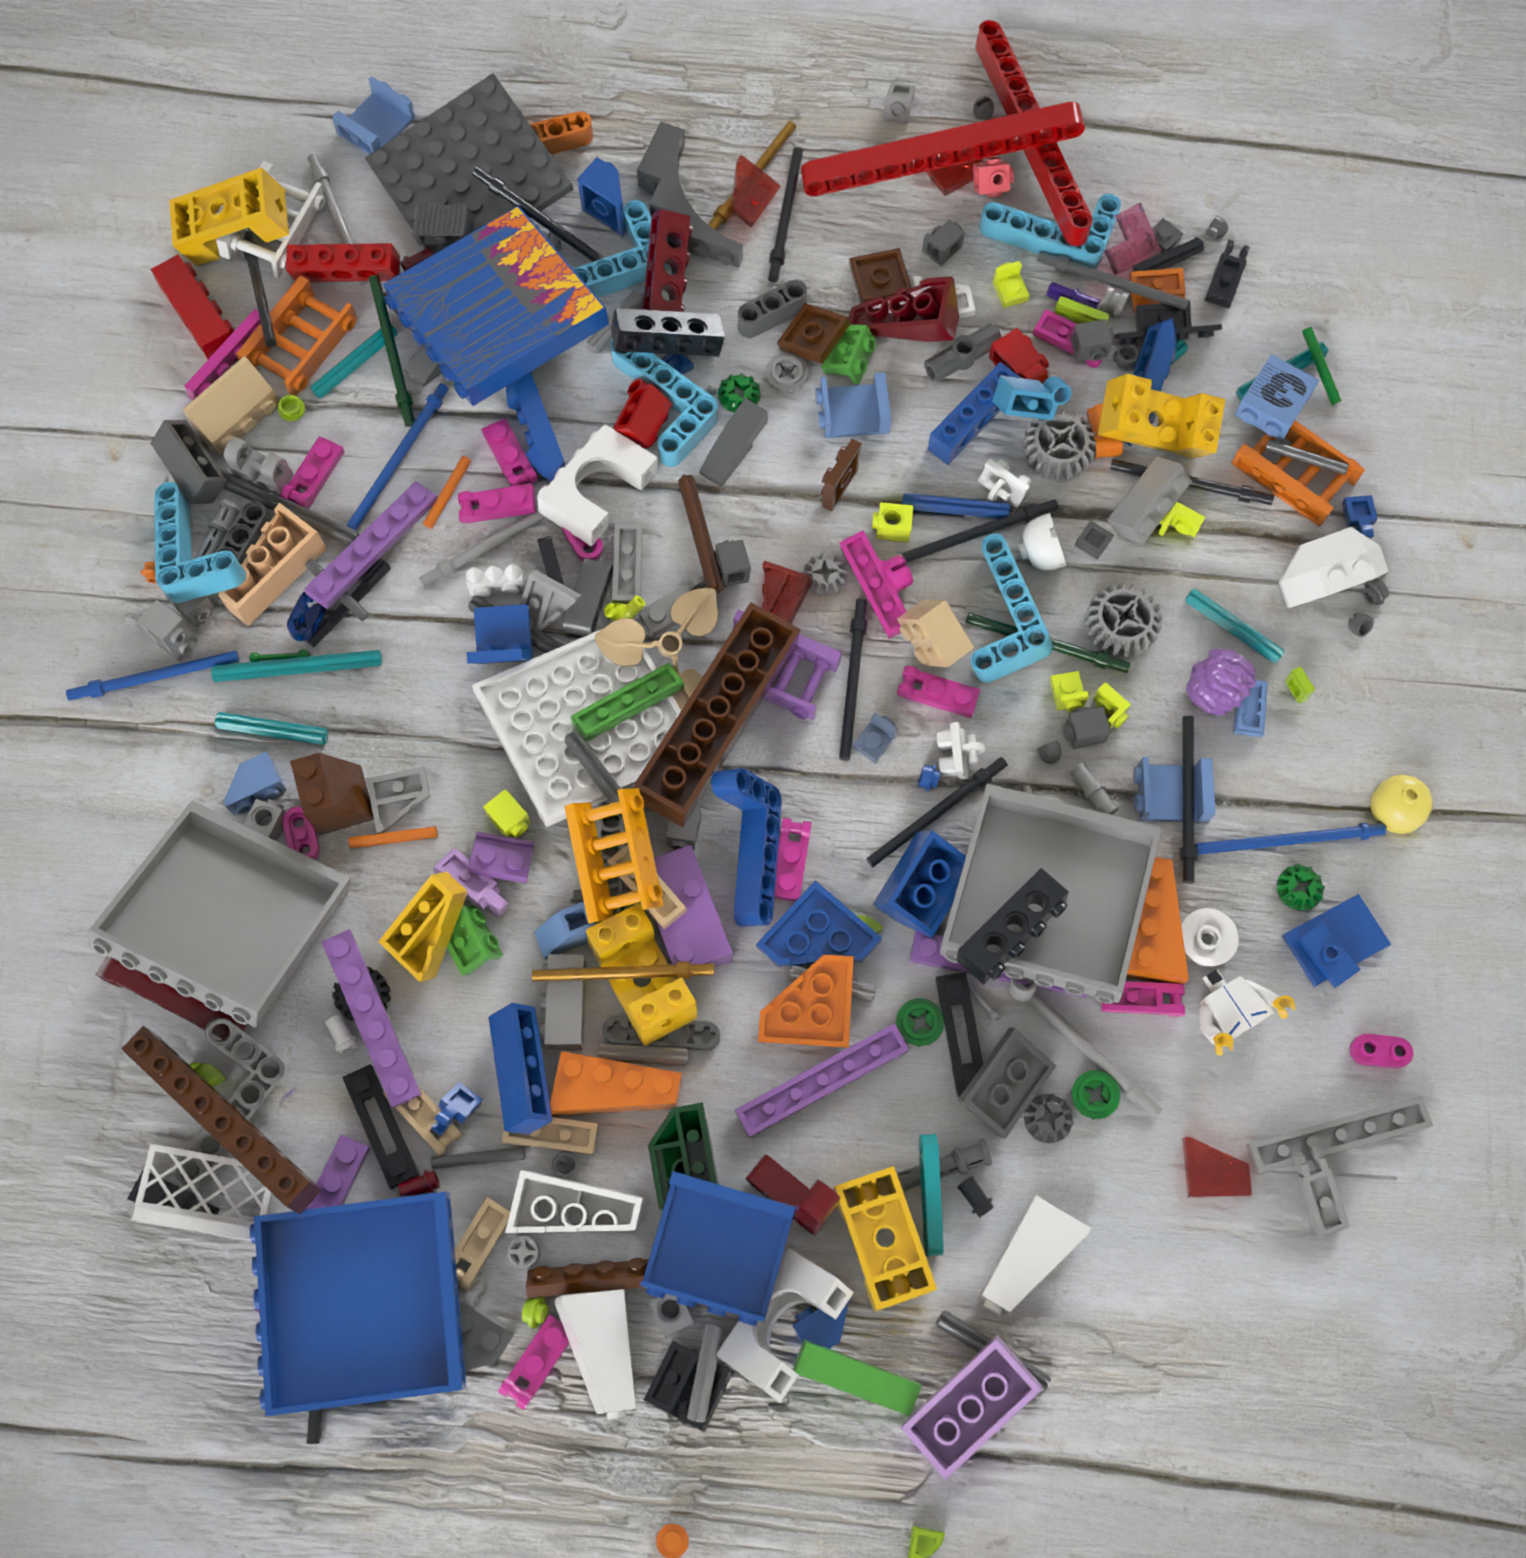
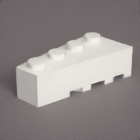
[505,1170,646,1233]

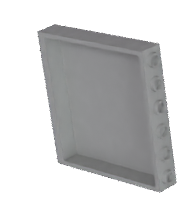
[940,784,1162,1004]
[89,801,351,1028]

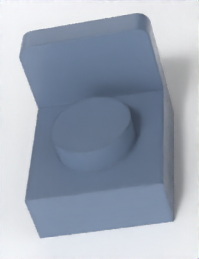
[853,713,898,764]

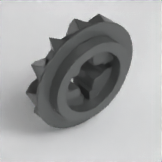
[1024,1094,1073,1143]

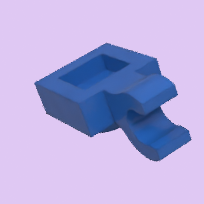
[1342,495,1378,538]
[431,1082,483,1136]

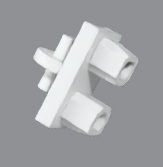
[978,459,1031,509]
[937,722,985,780]

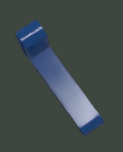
[711,768,782,927]

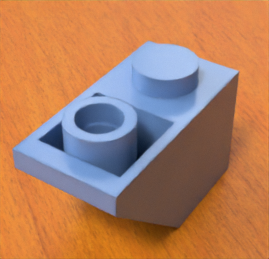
[224,752,287,815]
[534,901,595,960]

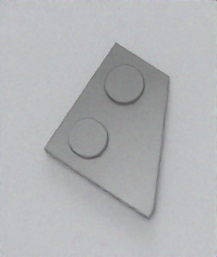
[520,570,581,631]

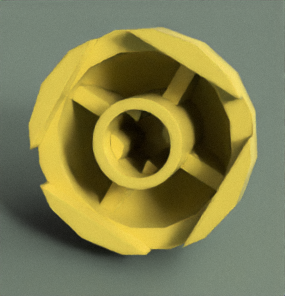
[1370,774,1433,834]

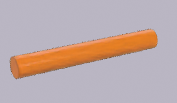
[423,456,471,529]
[348,826,438,849]

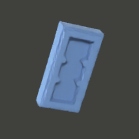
[1233,680,1268,738]

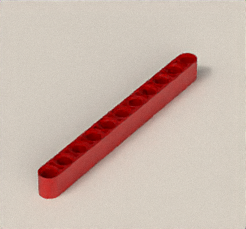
[975,20,1093,246]
[801,101,1085,196]

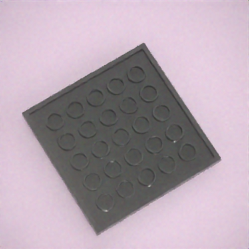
[365,73,574,254]

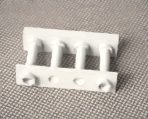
[216,161,325,279]

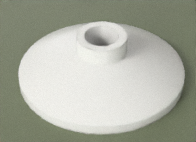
[1181,908,1239,967]

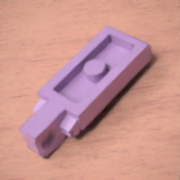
[433,849,508,918]

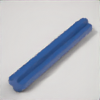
[901,493,1010,518]

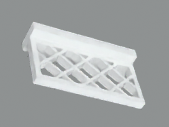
[131,1144,271,1241]

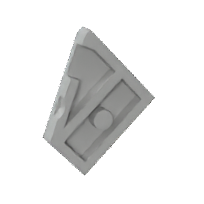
[366,767,431,834]

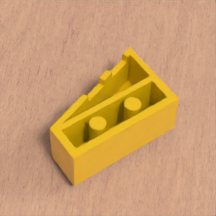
[378,872,468,982]

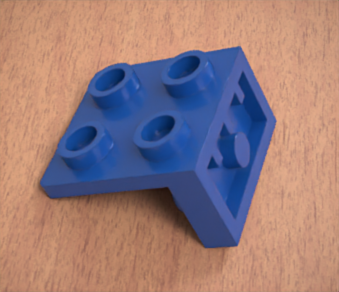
[467,604,533,665]

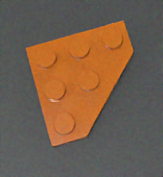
[758,954,854,1048]

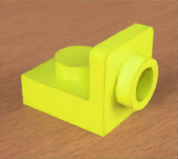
[993,261,1030,308]
[1158,501,1206,537]
[1049,671,1089,712]
[1093,682,1131,730]

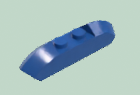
[1123,318,1177,446]
[506,372,565,482]

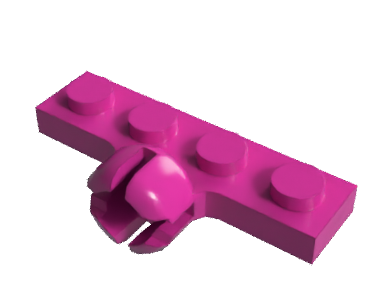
[839,530,914,639]

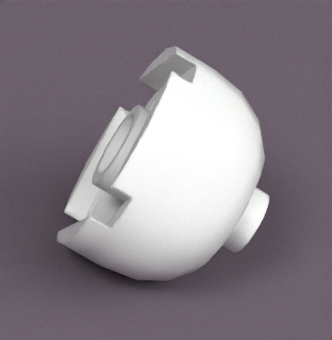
[1018,513,1066,571]

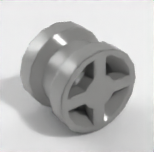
[1099,286,1130,318]
[507,1236,541,1270]

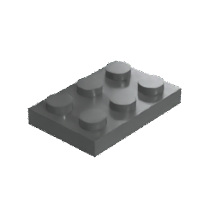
[958,1027,1057,1139]

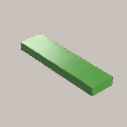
[570,663,684,742]
[792,1339,922,1416]

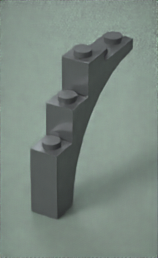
[637,121,743,268]

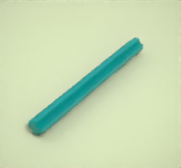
[211,650,383,682]

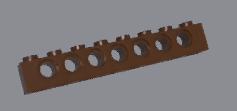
[121,1025,322,1214]

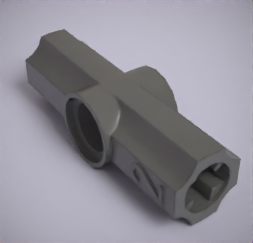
[924,323,1002,382]

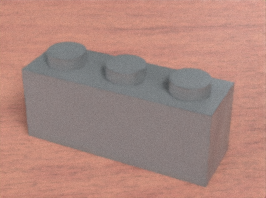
[1107,457,1192,545]
[539,954,586,1050]

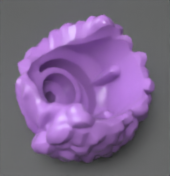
[1186,648,1256,716]

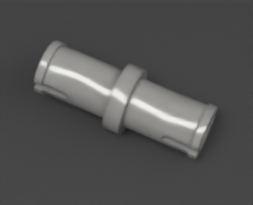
[1070,763,1119,815]

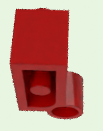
[989,327,1049,384]
[612,378,673,449]

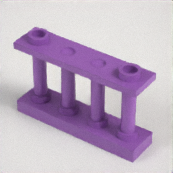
[733,610,842,720]

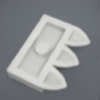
[466,564,526,598]

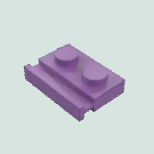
[468,831,534,884]

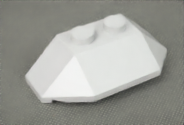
[1279,527,1389,608]

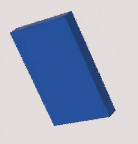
[1282,894,1391,987]

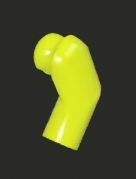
[604,595,646,621]

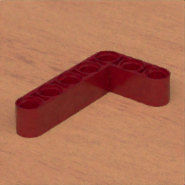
[95,955,247,1039]
[745,1154,841,1236]

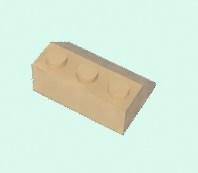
[183,356,279,456]

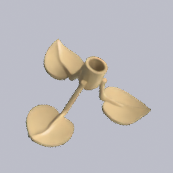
[594,588,718,710]

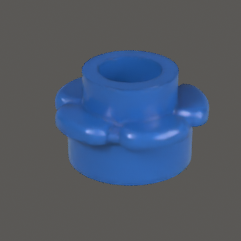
[918,764,940,792]

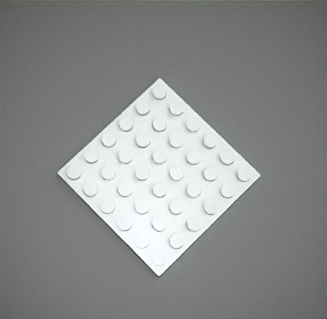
[472,628,681,827]

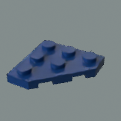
[756,880,882,967]

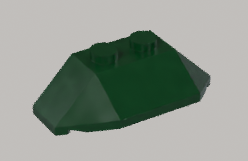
[648,1102,719,1211]

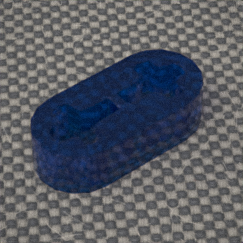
[287,591,326,641]

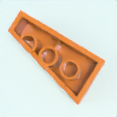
[1127,857,1189,985]
[550,1051,683,1117]

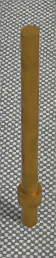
[708,121,796,230]
[532,961,715,982]

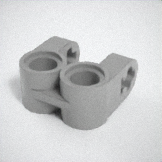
[224,437,293,496]

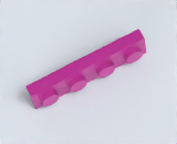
[184,309,261,400]

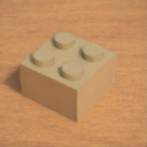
[897,600,974,667]

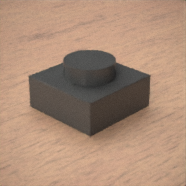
[1145,218,1183,253]
[1074,521,1114,560]

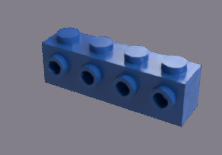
[488,1003,553,1135]

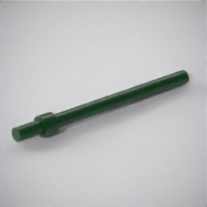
[369,275,415,427]
[965,612,1131,673]

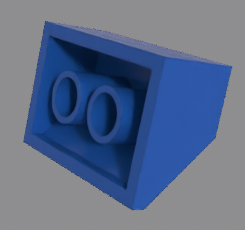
[873,830,966,937]

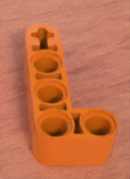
[530,111,593,155]

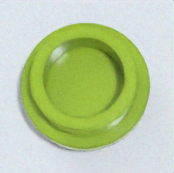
[277,395,305,422]
[522,1296,549,1328]

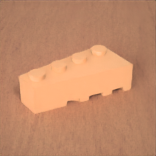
[218,503,327,626]

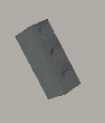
[150,420,227,504]

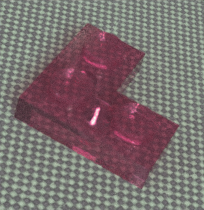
[1104,202,1161,275]

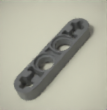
[602,1016,720,1051]

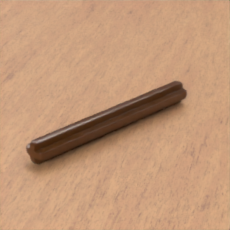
[678,474,724,594]

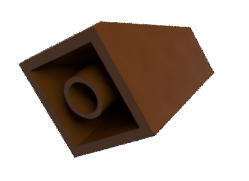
[290,753,374,836]

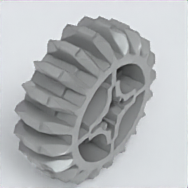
[1023,409,1097,481]
[1085,582,1162,658]

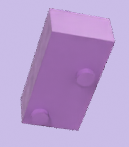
[654,845,733,978]

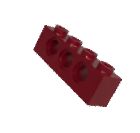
[642,209,692,312]

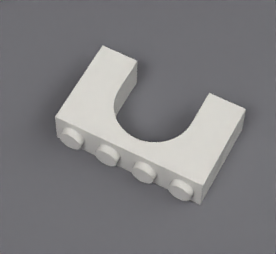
[537,424,658,547]
[716,1248,854,1402]

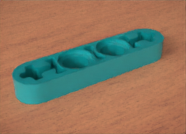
[919,1134,944,1257]

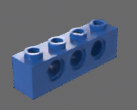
[927,362,1021,465]

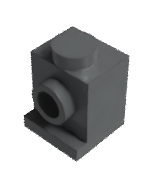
[922,220,965,266]

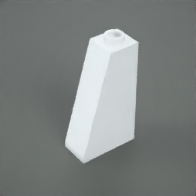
[979,1196,1091,1315]
[555,1289,636,1420]

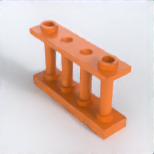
[236,275,357,396]
[1231,420,1365,527]

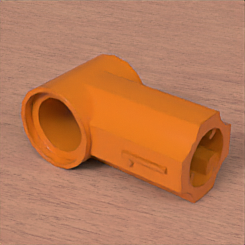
[1086,404,1123,459]

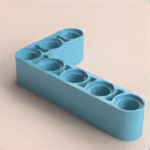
[979,194,1121,269]
[574,200,667,298]
[610,339,718,467]
[154,482,246,603]
[970,534,1053,683]

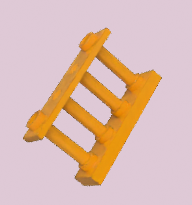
[564,788,664,924]

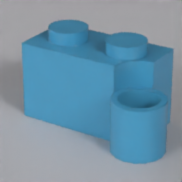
[992,376,1072,420]

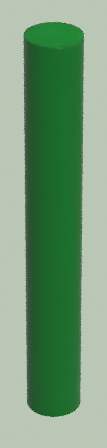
[1302,327,1342,406]

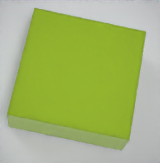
[1284,666,1316,704]

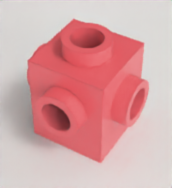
[973,157,1014,197]

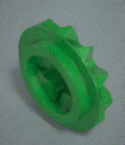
[718,372,761,413]
[1276,864,1325,911]
[896,998,944,1047]
[1071,1070,1120,1120]

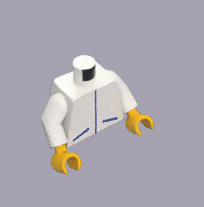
[1199,969,1296,1056]

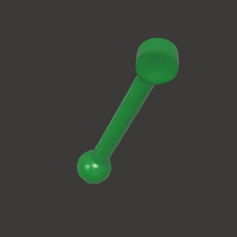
[249,649,309,662]

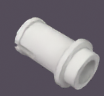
[325,1014,358,1055]

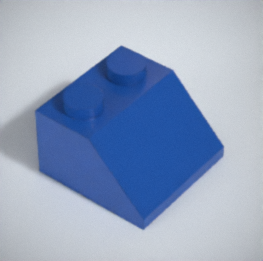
[577,157,626,237]

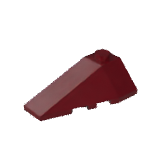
[849,276,959,342]

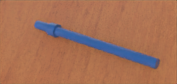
[66,650,239,701]

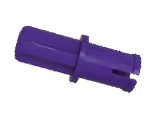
[1046,282,1100,309]

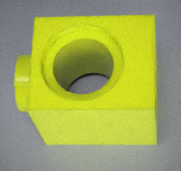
[872,502,913,543]
[483,789,531,838]

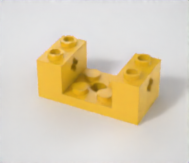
[169,167,289,266]
[1098,374,1226,459]
[586,903,697,1046]
[833,1166,937,1313]

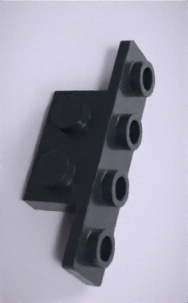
[1114,301,1222,345]

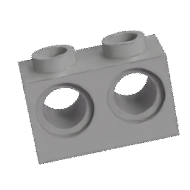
[137,599,198,661]

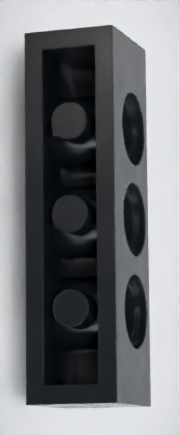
[610,308,725,357]
[956,868,1069,985]

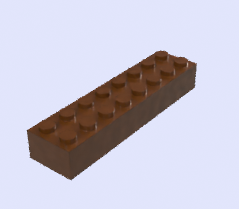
[633,602,801,827]

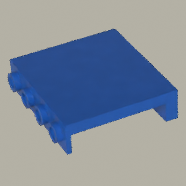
[640,1171,796,1326]

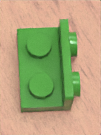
[821,325,876,384]
[447,906,503,976]

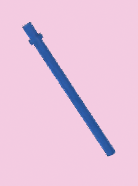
[346,383,449,530]
[1194,822,1386,855]

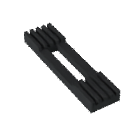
[291,558,391,648]
[935,972,983,1097]
[342,1064,420,1189]

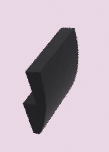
[644,1341,733,1432]

